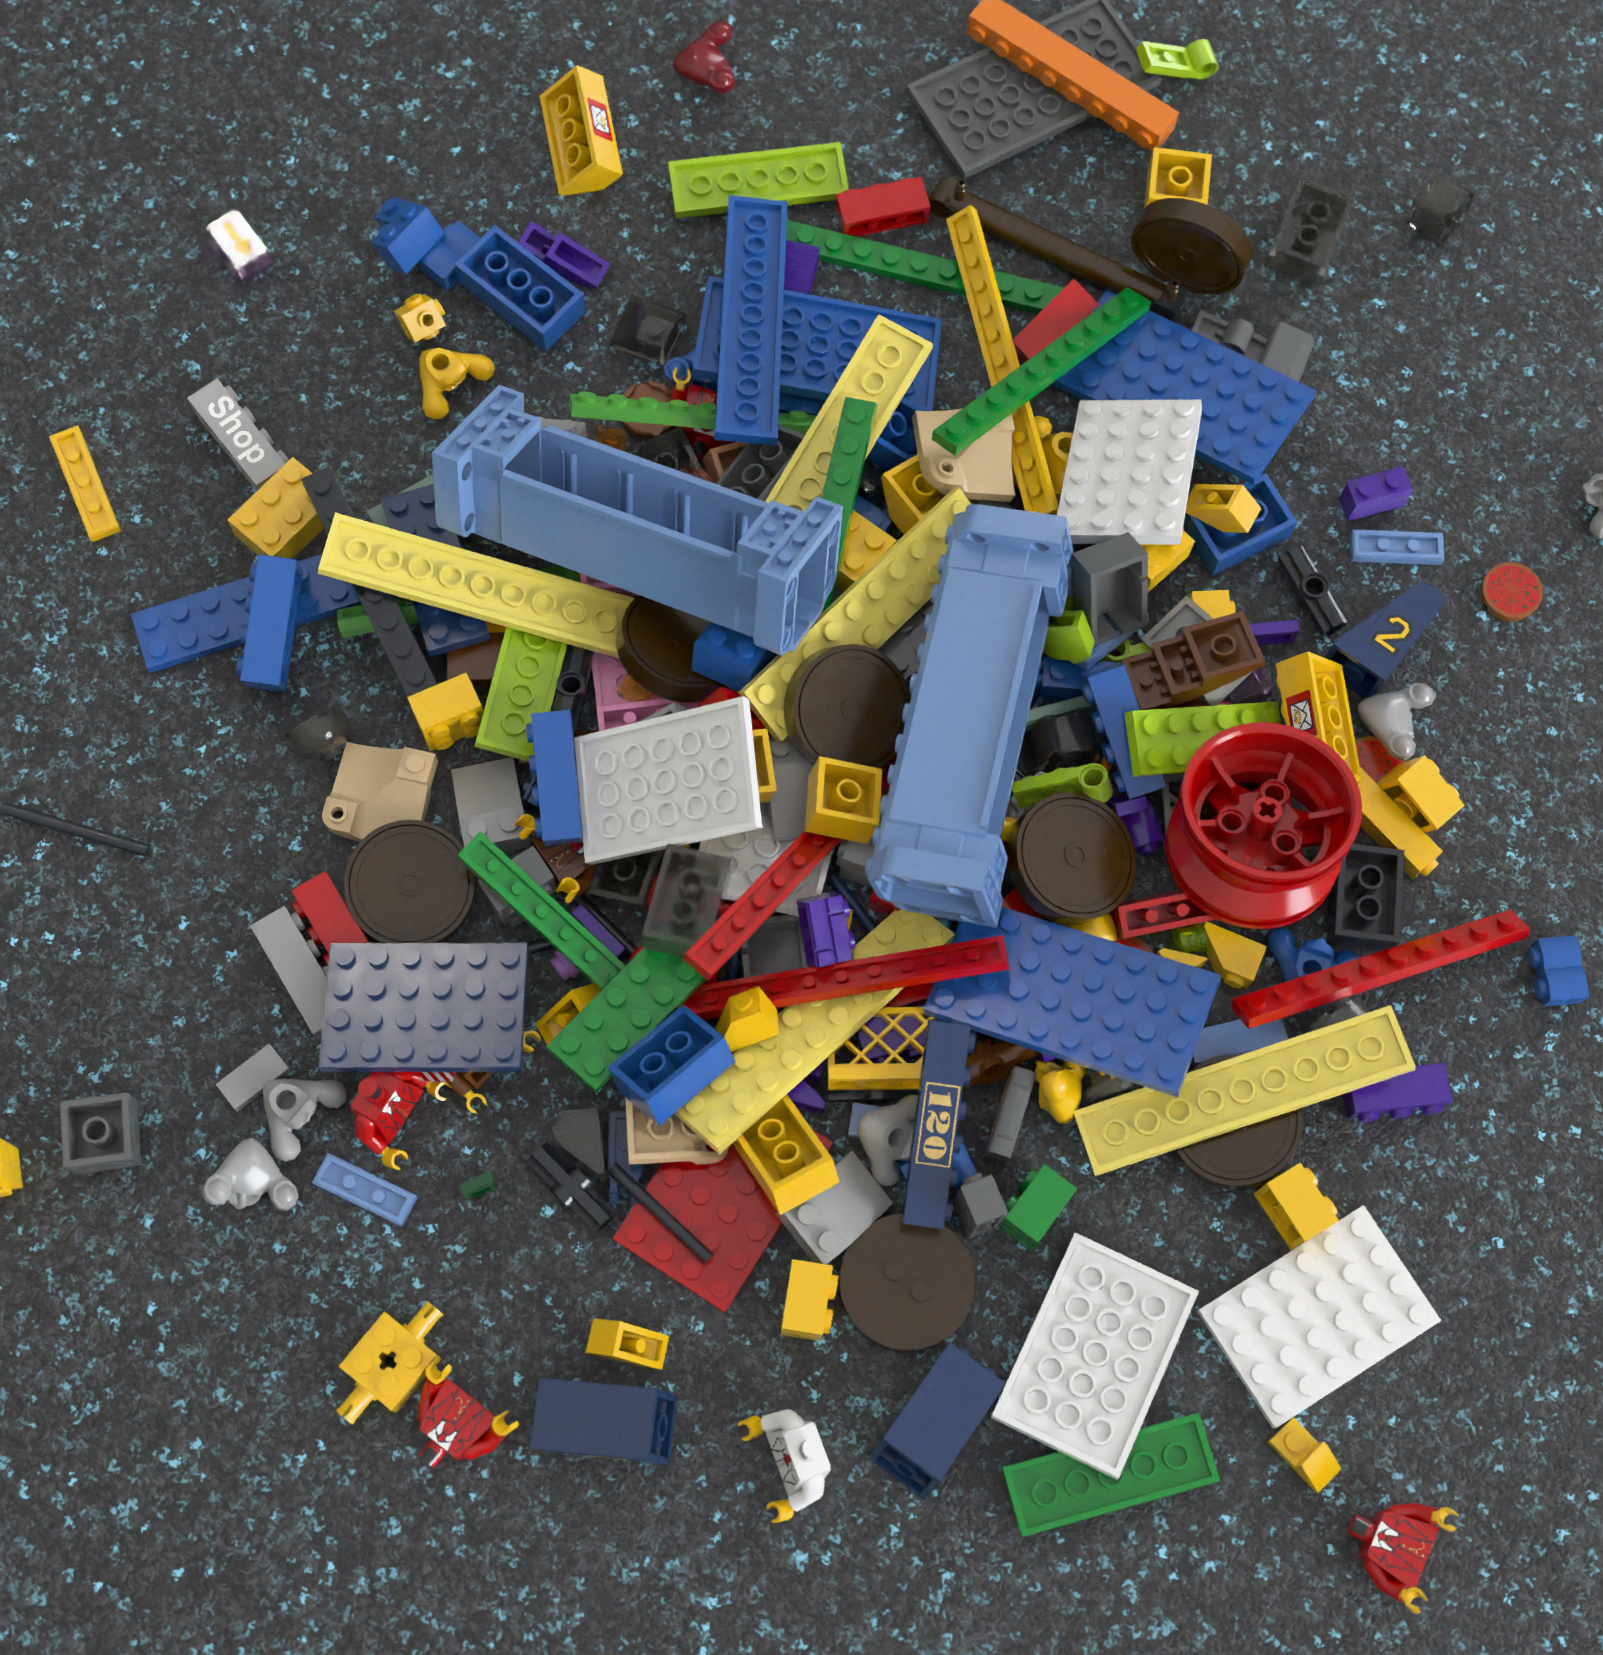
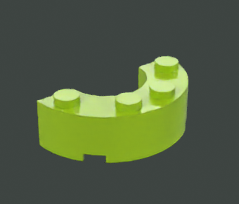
[1043,590,1095,664]

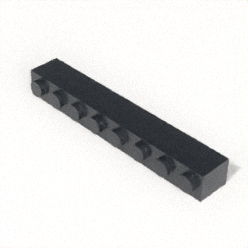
[301,466,437,697]

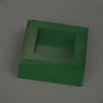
[459,1171,497,1201]

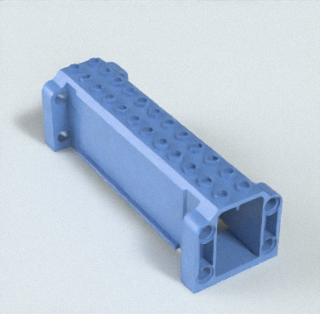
[432,385,843,655]
[865,504,1074,928]

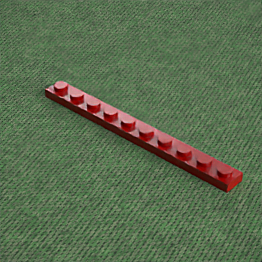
[683,760,895,981]
[1231,909,1530,1029]
[682,935,1009,1020]

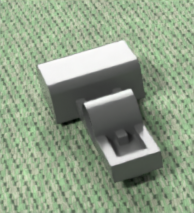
[1191,310,1315,382]

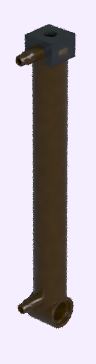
[928,176,1188,321]

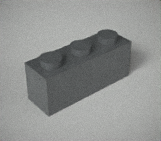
[953,1173,1008,1240]

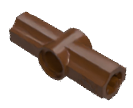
[962,1040,1040,1090]

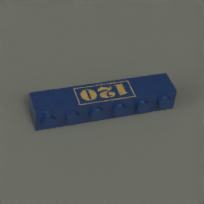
[901,1019,975,1229]

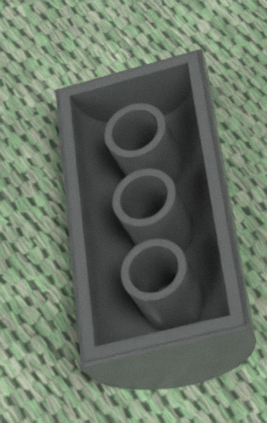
[716,424,805,501]

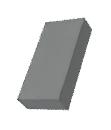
[215,1043,291,1112]

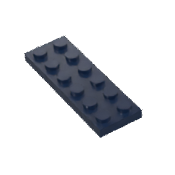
[380,484,491,657]

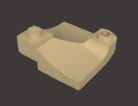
[912,408,1015,502]
[322,742,438,842]
[625,1097,728,1165]

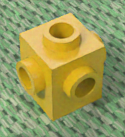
[394,294,446,343]

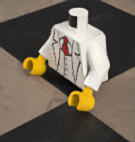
[737,1410,831,1523]

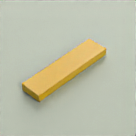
[49,425,121,542]

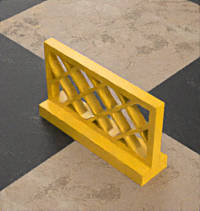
[828,1007,936,1090]

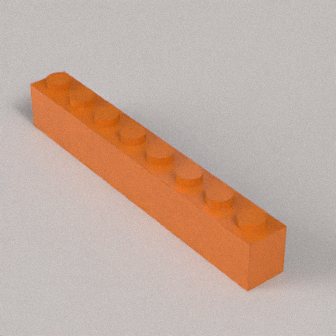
[967,0,1179,152]

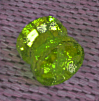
[1173,923,1208,954]

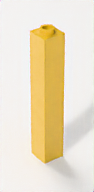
[1358,767,1443,880]

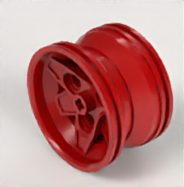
[1165,722,1362,929]

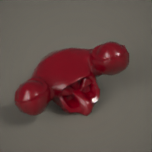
[673,21,735,93]

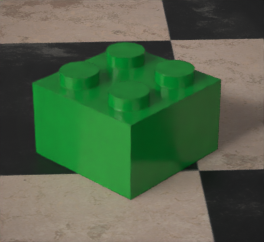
[998,1164,1078,1252]

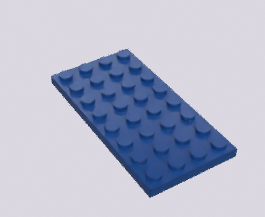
[691,276,942,411]
[1051,290,1316,485]
[924,907,1221,1097]

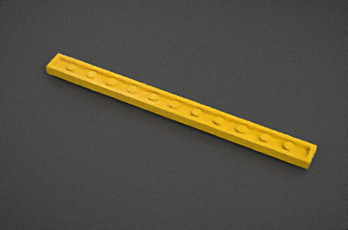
[946,205,1059,515]

